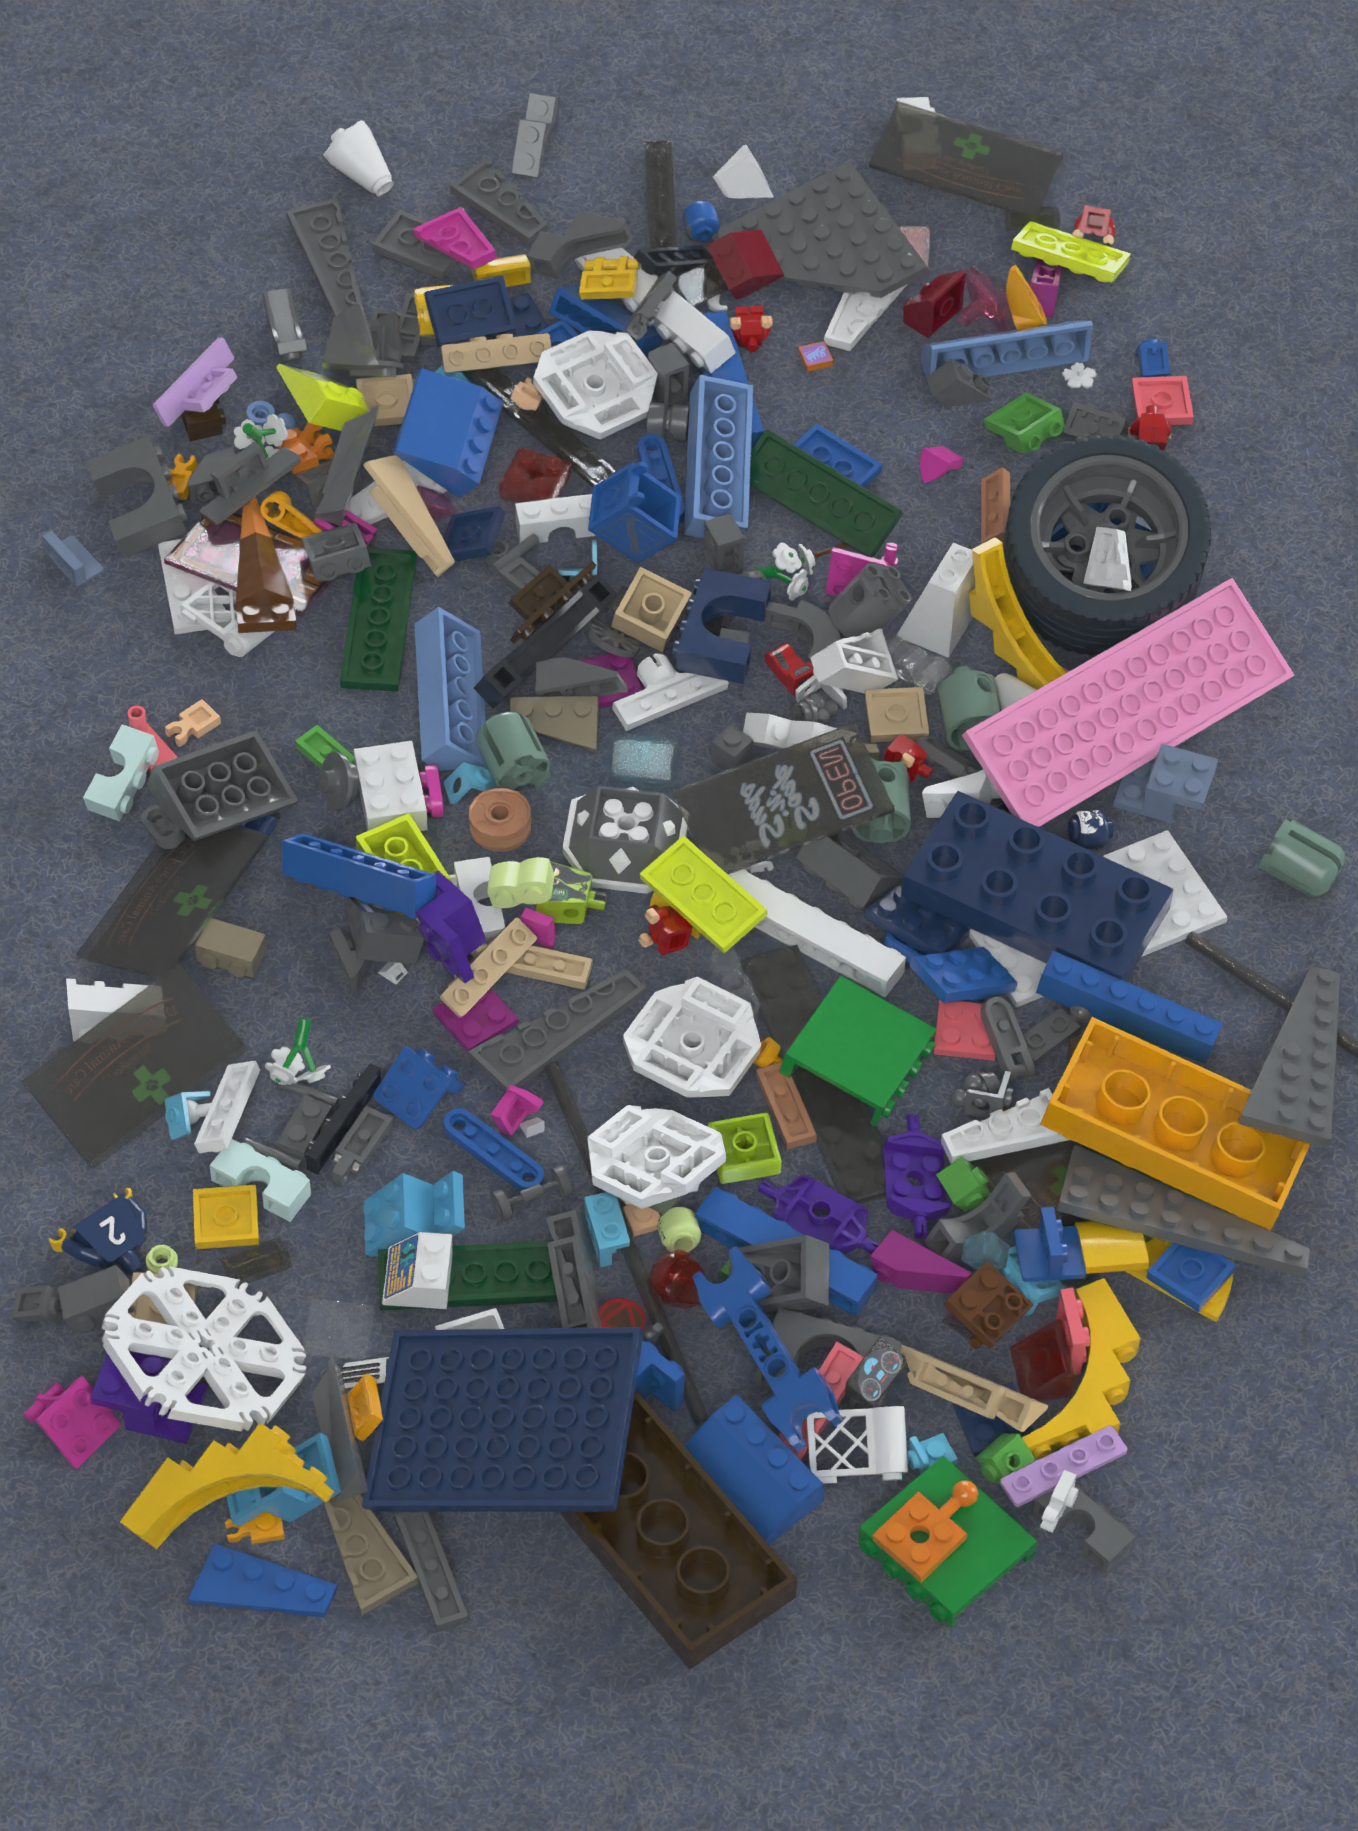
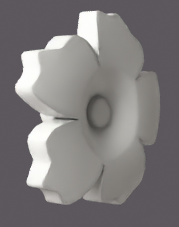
[1062,362,1096,389]

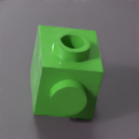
[937,1157,991,1211]
[976,1433,1036,1484]

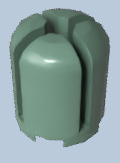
[476,711,551,790]
[1258,817,1345,898]

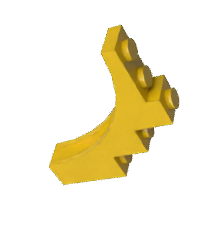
[969,538,1067,690]
[1022,1278,1141,1460]
[120,1423,334,1549]

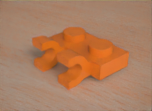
[276,423,334,475]

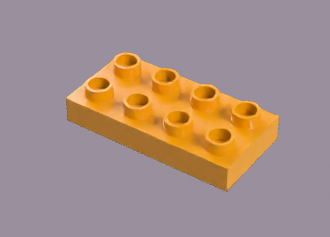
[1040,1017,1310,1231]

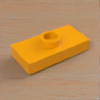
[347,1374,383,1441]

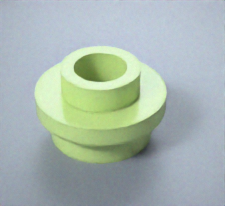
[146,1245,178,1273]

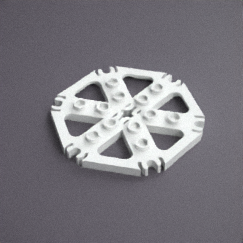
[102,1266,306,1431]

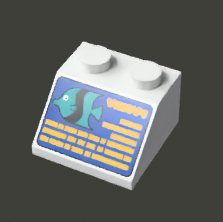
[383,1232,453,1309]

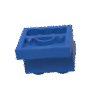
[635,1341,685,1412]

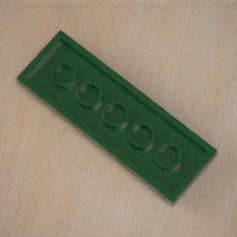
[750,429,904,558]
[340,548,417,692]
[377,1241,558,1311]

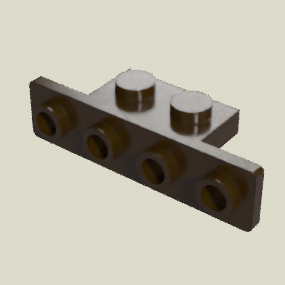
[509,561,597,644]

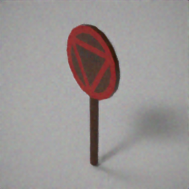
[560,1298,646,1332]

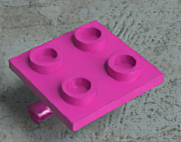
[826,543,898,597]
[23,1376,122,1469]

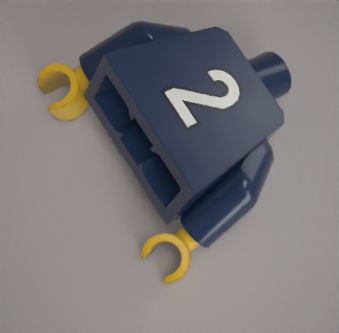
[48,1188,147,1276]

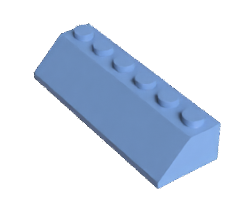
[921,320,1093,384]
[684,375,753,539]
[415,607,487,771]

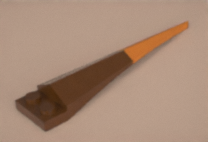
[236,497,296,633]

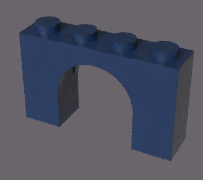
[672,568,772,684]

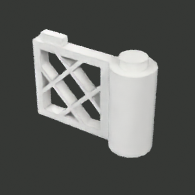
[180,577,275,657]
[807,1406,908,1484]

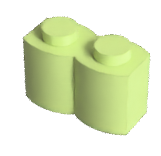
[487,857,555,908]

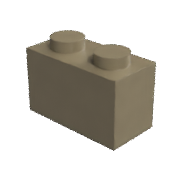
[195,917,267,978]

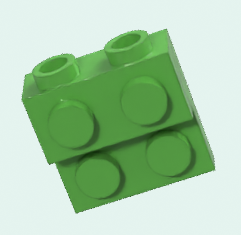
[984,392,1065,454]

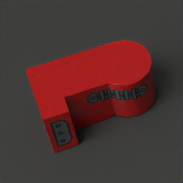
[764,643,814,697]

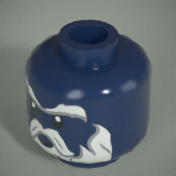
[1068,810,1114,849]

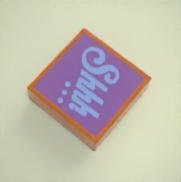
[798,341,833,372]

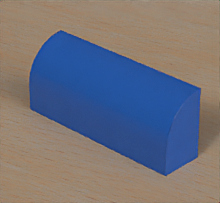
[548,283,664,358]

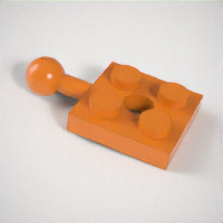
[873,1480,978,1583]

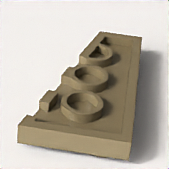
[322,1494,418,1616]

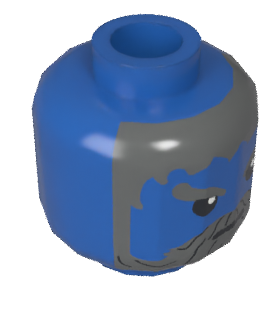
[682,201,720,241]

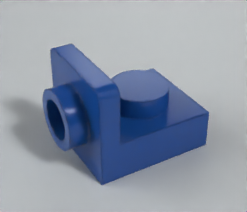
[1135,339,1170,378]

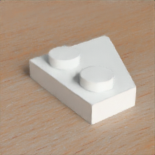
[1083,527,1132,591]

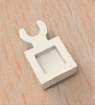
[1040,1470,1079,1533]

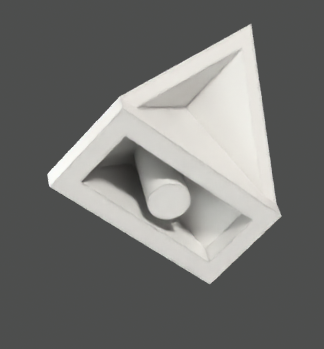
[713,145,774,198]

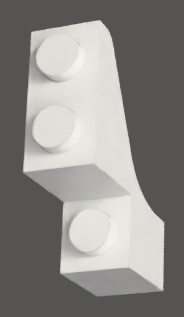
[743,713,857,751]
[922,770,1001,818]

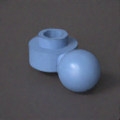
[246,401,296,430]

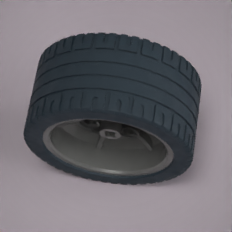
[1003,434,1212,656]

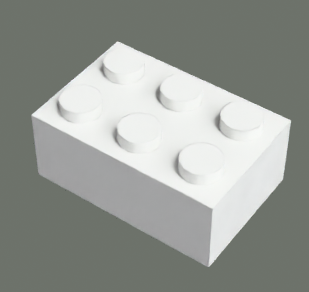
[354,741,428,831]

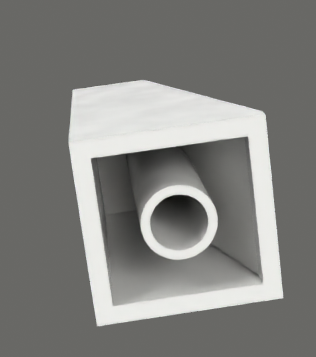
[896,543,975,657]

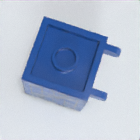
[588,462,681,562]

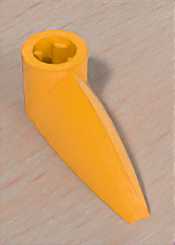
[1006,265,1047,330]
[260,491,323,538]

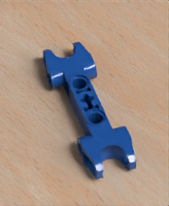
[693,1246,843,1452]

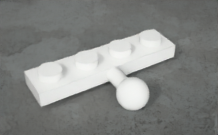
[186,1061,260,1153]

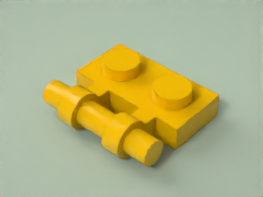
[579,256,640,300]

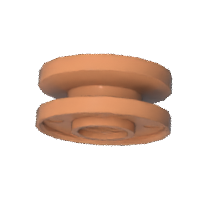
[469,788,531,852]

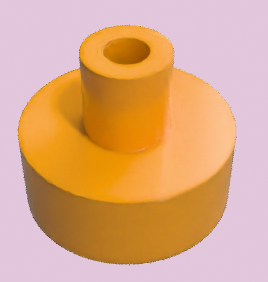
[753,1037,783,1068]

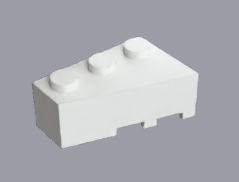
[810,628,898,693]
[66,979,166,1044]

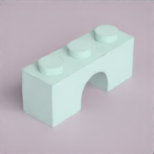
[83,724,159,821]
[210,1139,311,1222]

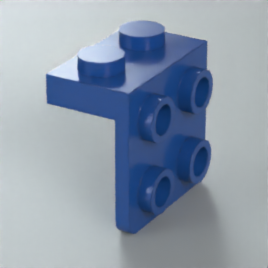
[373,1046,465,1129]

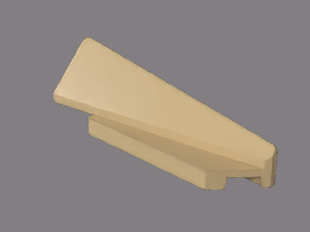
[363,455,455,577]
[900,1345,1048,1432]

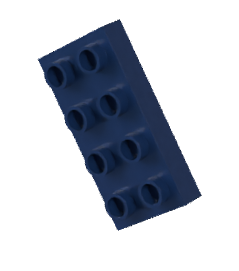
[901,791,1174,982]

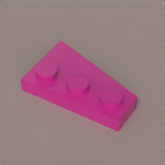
[413,207,497,270]

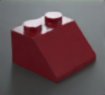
[707,229,785,300]
[903,270,966,339]

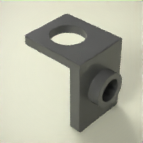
[965,1071,1014,1119]

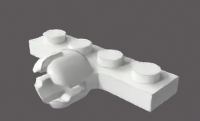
[612,654,729,731]

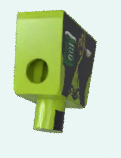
[536,862,608,924]

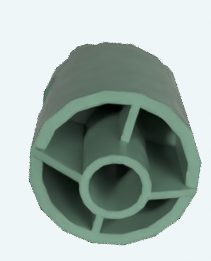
[937,666,1001,751]
[851,758,911,844]

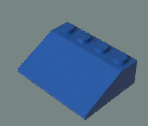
[393,368,503,497]
[684,1395,824,1545]

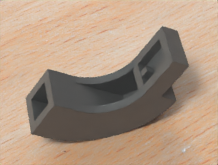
[765,600,841,665]
[924,1172,1032,1263]

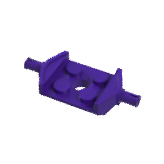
[883,1114,951,1239]
[758,1175,880,1255]

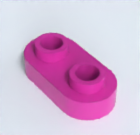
[419,764,444,818]

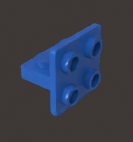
[1013,1207,1086,1282]

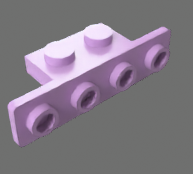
[153,337,238,427]
[1000,1426,1127,1507]

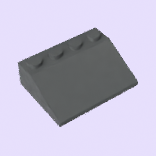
[147,730,299,841]

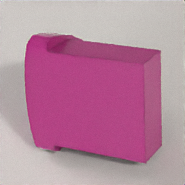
[920,446,964,483]
[521,908,556,949]
[490,1085,544,1137]

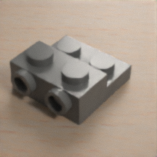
[301,522,371,582]

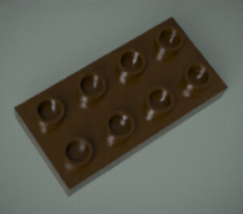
[559,1391,797,1670]

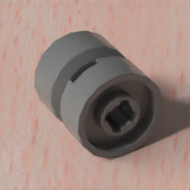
[647,402,689,441]

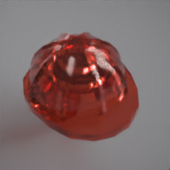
[650,1249,705,1309]

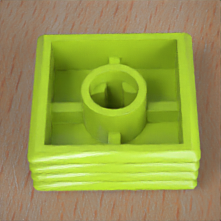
[708,1113,782,1184]

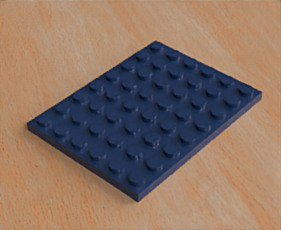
[362,1327,644,1512]

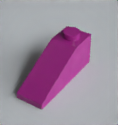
[1030,258,1063,319]
[870,1230,972,1294]

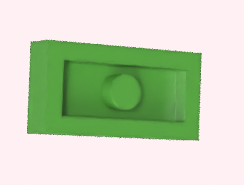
[295,725,355,769]

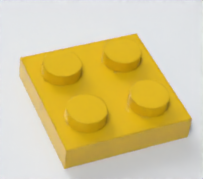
[193,1185,259,1249]

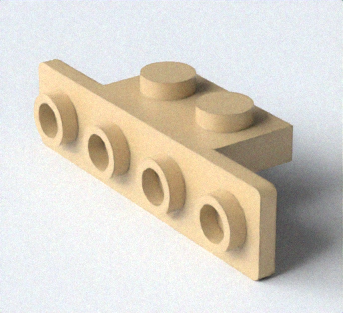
[441,333,551,373]
[440,918,537,1018]

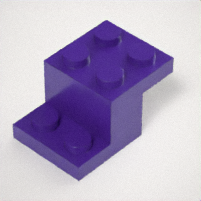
[415,870,487,984]
[90,1351,208,1444]

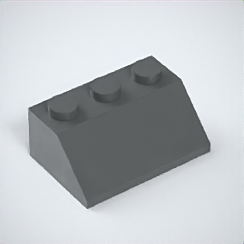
[796,828,903,909]

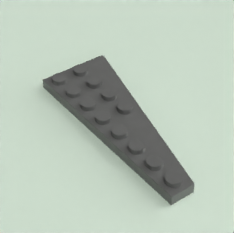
[1238,965,1340,1148]
[1057,1145,1311,1278]

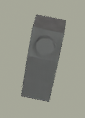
[535,657,628,697]

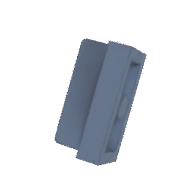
[42,531,104,587]

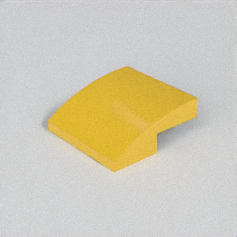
[1075,1221,1149,1274]

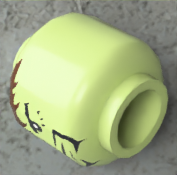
[657,1207,701,1254]

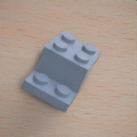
[1113,744,1219,822]

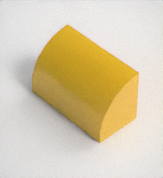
[471,254,531,287]

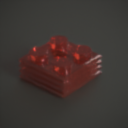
[499,448,571,503]

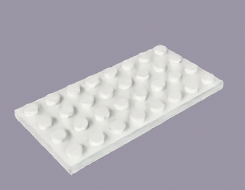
[969,830,1228,1008]

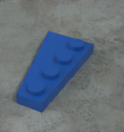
[188,1544,337,1617]

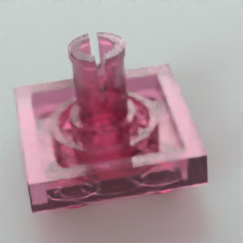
[957,266,1012,333]

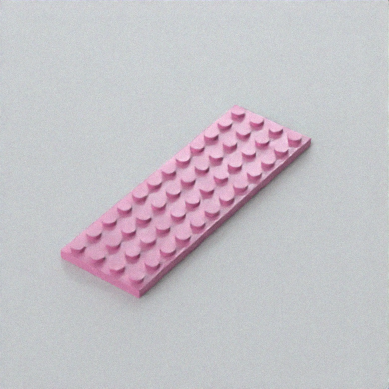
[962,578,1294,827]

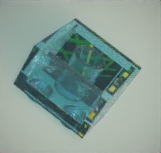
[612,733,677,784]

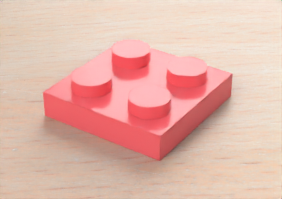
[1131,376,1194,425]
[934,999,996,1061]
[1056,1288,1090,1376]

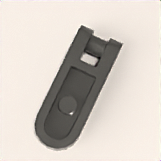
[980,997,1035,1081]

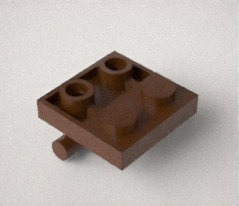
[943,1261,1033,1349]

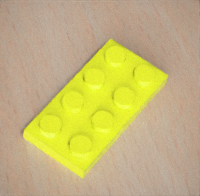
[1011,221,1131,283]
[640,835,768,953]

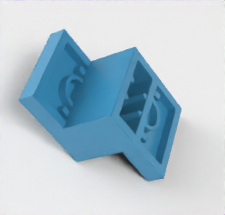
[363,1171,465,1257]
[226,1433,341,1527]

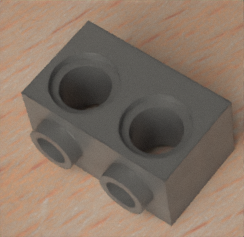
[703,513,745,575]

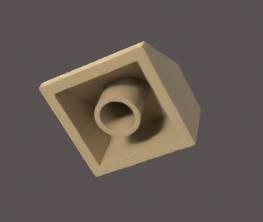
[611,567,692,653]

